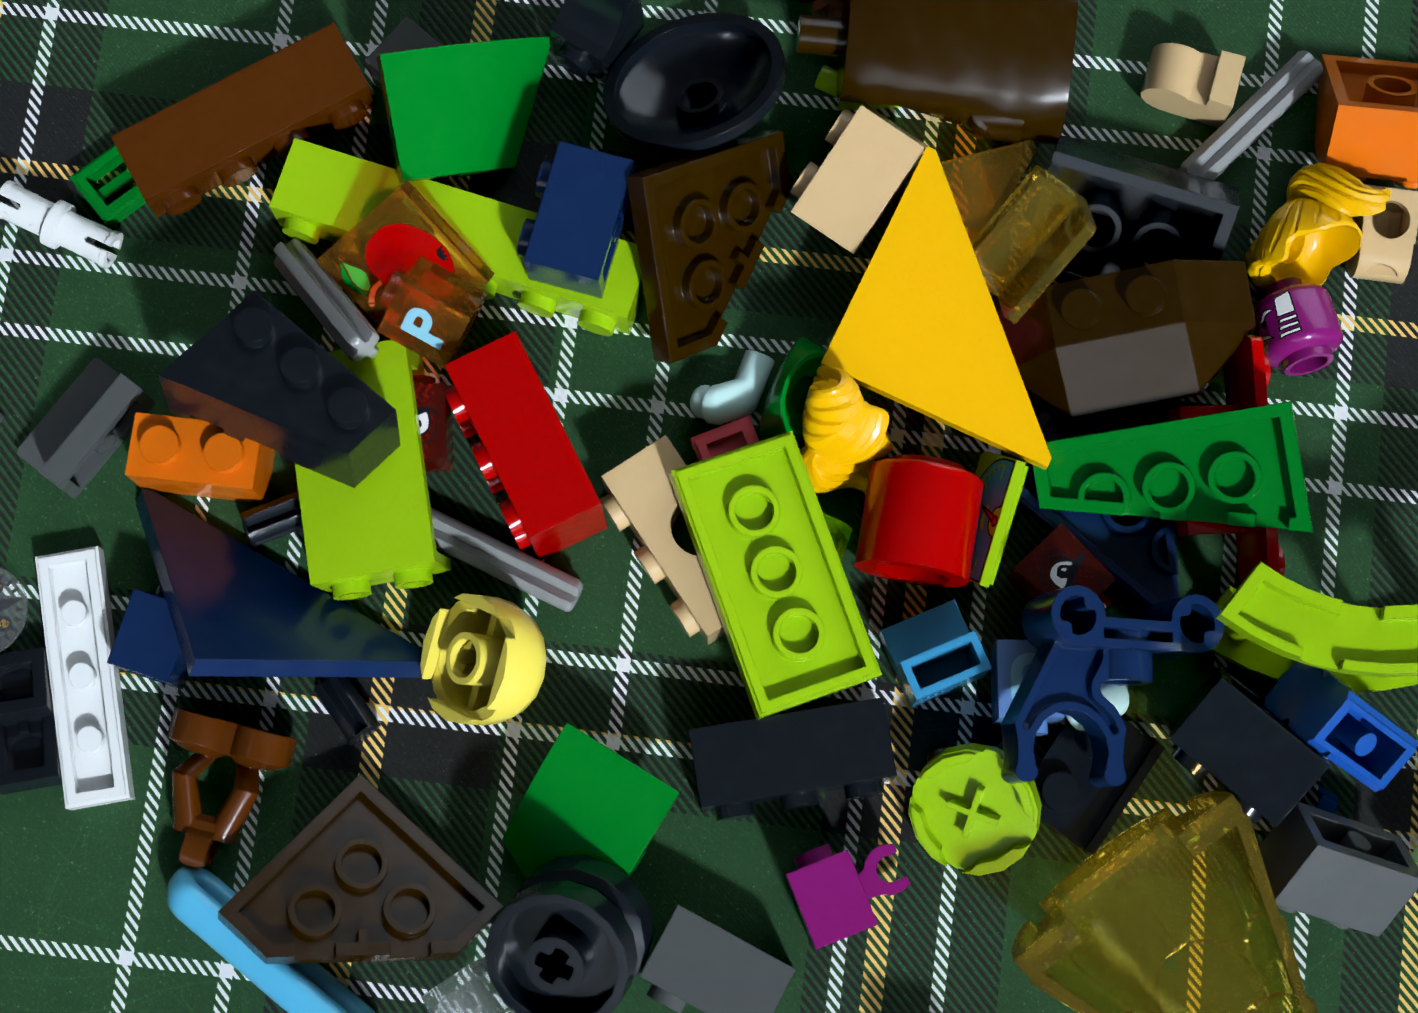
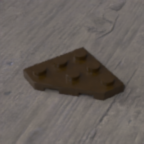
[626,129,791,364]
[218,774,503,964]

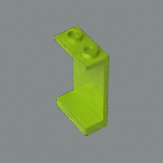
[295,337,452,600]

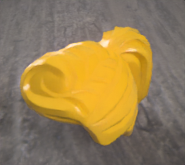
[1244,162,1392,290]
[800,366,893,495]

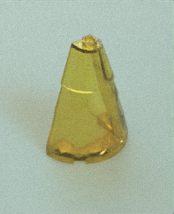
[1012,791,1318,1013]

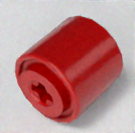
[854,454,984,588]

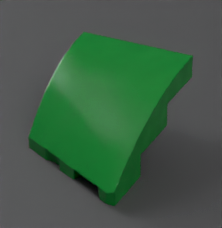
[376,37,550,184]
[502,723,680,880]

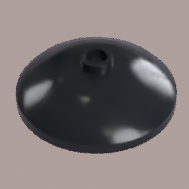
[603,13,787,154]

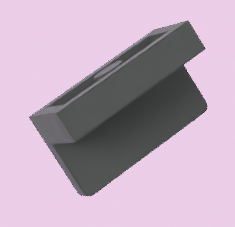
[17,358,155,500]

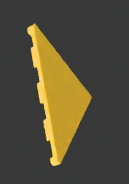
[821,146,1052,471]

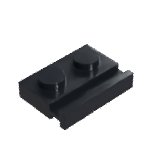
[1035,718,1165,856]

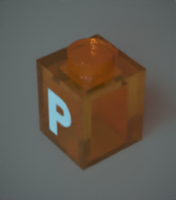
[377,256,489,369]

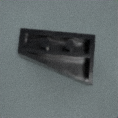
[158,291,400,488]

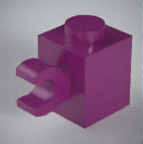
[785,844,910,950]

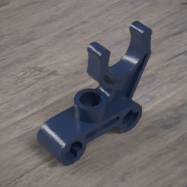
[1000,585,1224,788]

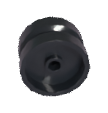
[485,856,654,1013]

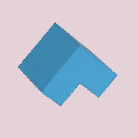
[878,599,992,709]

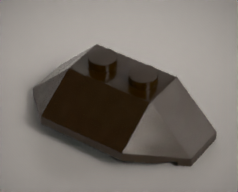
[997,259,1257,420]

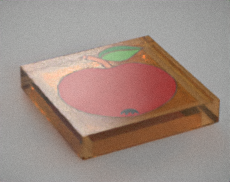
[316,179,495,344]

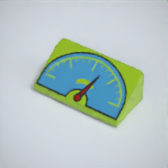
[969,451,1029,588]

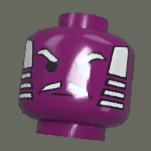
[1253,277,1343,376]

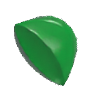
[759,337,827,444]

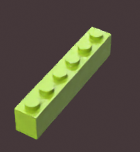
[269,138,644,336]

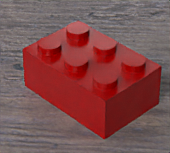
[442,331,608,561]

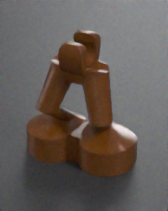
[167,707,298,868]

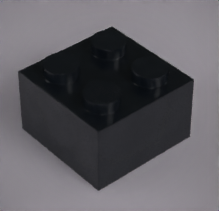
[1169,665,1330,828]

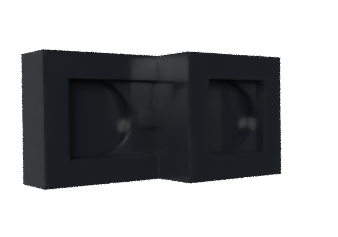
[0,647,62,795]

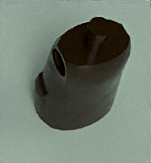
[796,0,1078,145]

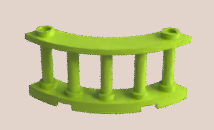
[1210,562,1418,692]

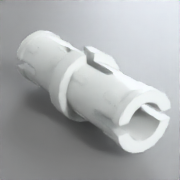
[0,180,123,269]

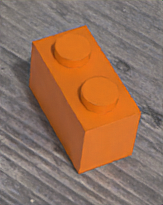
[125,412,276,504]

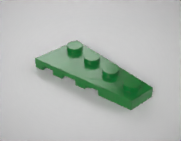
[1033,401,1313,532]

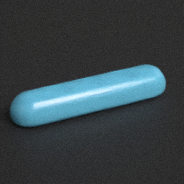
[167,866,376,1013]

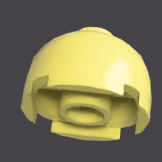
[420,593,547,726]

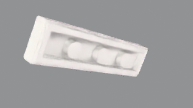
[35,546,135,810]

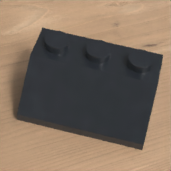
[1017,135,1240,283]

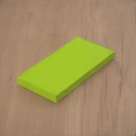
[669,431,882,720]

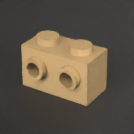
[790,104,928,254]

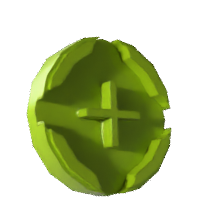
[908,743,1042,876]

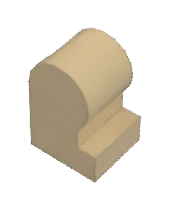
[1141,43,1246,128]
[1347,185,1418,284]

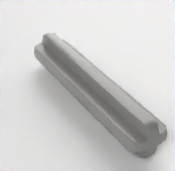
[1178,50,1324,181]
[274,238,379,362]
[431,508,584,612]

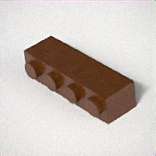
[111,23,376,218]

